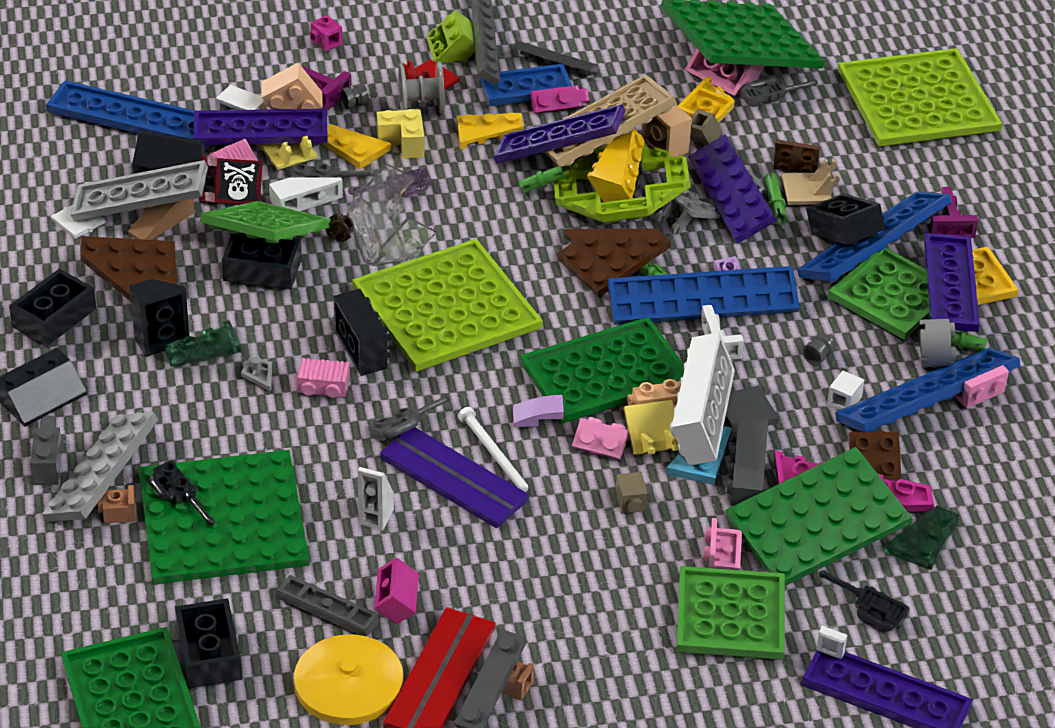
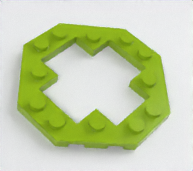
[554,143,691,222]

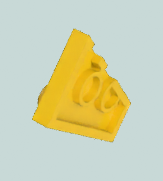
[456,113,524,149]
[320,124,392,169]
[972,247,1019,305]

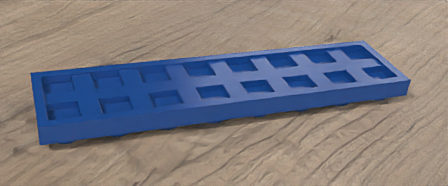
[608,266,800,325]

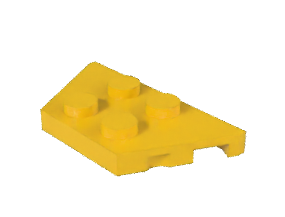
[678,76,735,123]

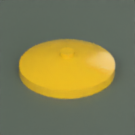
[294,634,403,725]

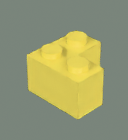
[377,109,424,158]

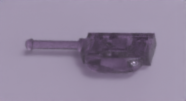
[348,168,432,196]

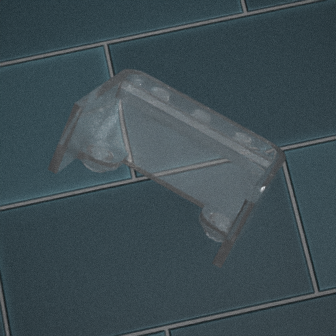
[346,163,436,266]

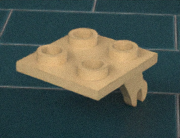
[781,159,840,205]

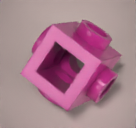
[310,15,343,52]

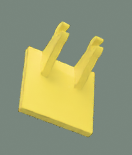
[259,136,318,170]
[624,400,679,455]

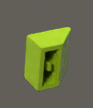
[426,10,475,63]

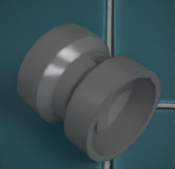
[341,83,369,110]
[802,333,835,366]

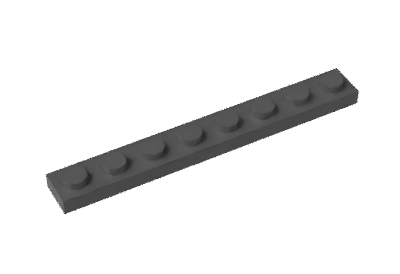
[471,0,500,86]

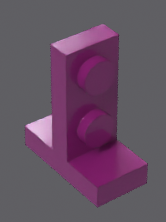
[301,65,351,111]
[929,187,978,238]

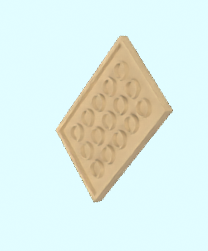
[545,75,677,167]

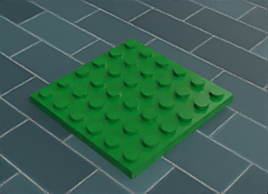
[661,0,825,69]
[139,450,310,585]

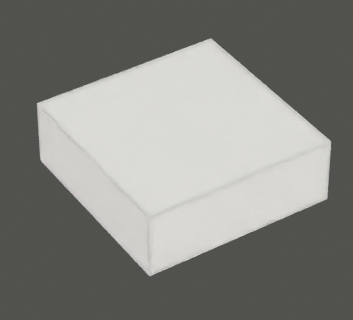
[816,626,847,659]

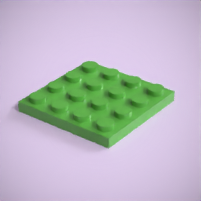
[200,201,331,243]
[828,247,930,340]
[676,566,785,660]

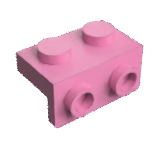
[954,365,1009,409]
[572,417,630,461]
[704,518,742,570]

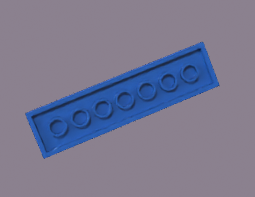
[46,80,210,150]
[797,192,952,282]
[835,347,1021,432]

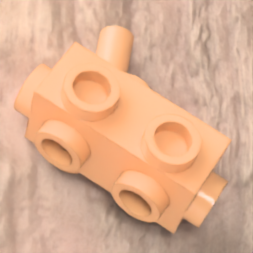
[627,379,681,407]

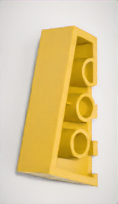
[587,128,644,202]

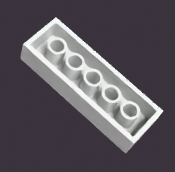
[670,332,735,466]

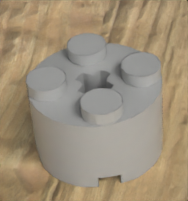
[919,318,956,368]

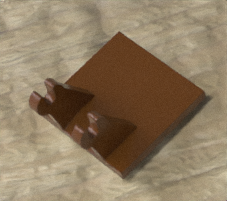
[773,139,820,173]
[849,431,902,482]

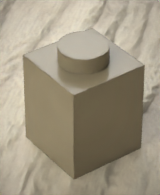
[690,109,722,145]
[616,472,648,514]

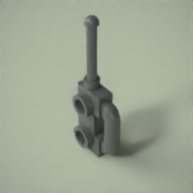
[741,79,818,107]
[291,163,374,178]
[370,395,451,440]

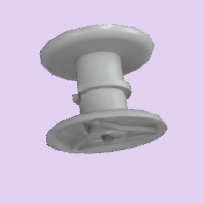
[398,61,445,115]

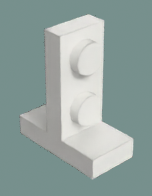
[701,305,744,359]

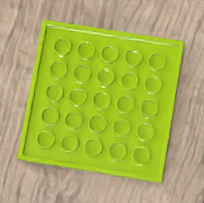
[837,48,1002,146]
[352,239,543,372]

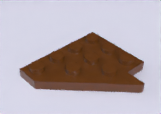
[556,228,671,297]
[80,236,177,302]

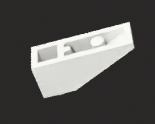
[269,178,343,211]
[358,467,394,531]

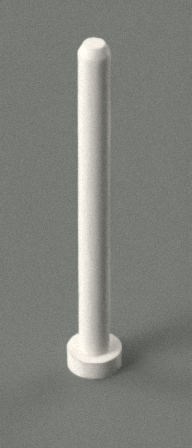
[458,407,528,492]

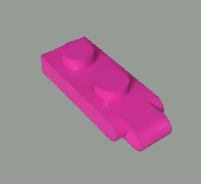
[530,85,590,114]

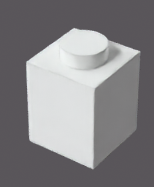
[827,371,864,410]

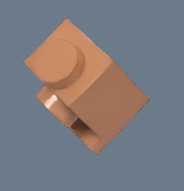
[98,485,135,523]
[502,661,534,701]

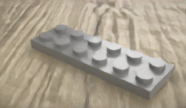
[70,160,208,221]
[42,412,158,522]

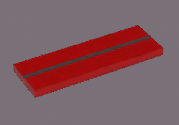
[383,607,496,728]

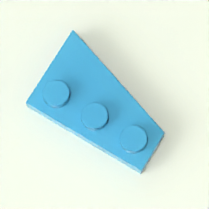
[666,426,732,485]

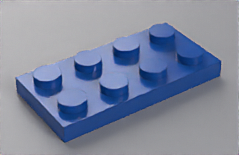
[480,64,572,106]

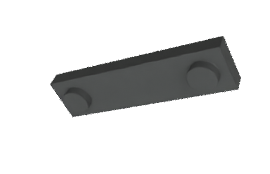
[514,41,599,75]
[275,575,380,636]
[454,629,527,728]

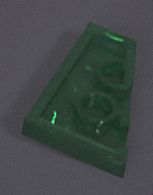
[164,320,241,367]
[884,506,961,570]

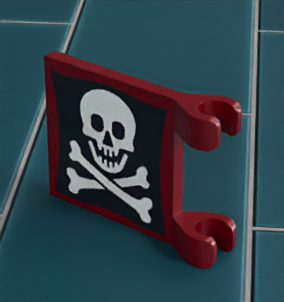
[199,156,263,205]

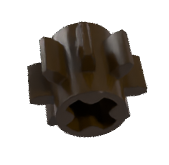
[325,213,354,242]

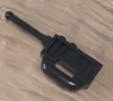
[149,460,215,526]
[819,570,910,632]

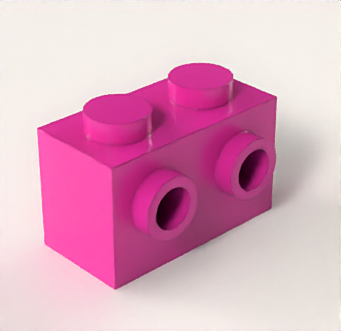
[374,557,419,624]

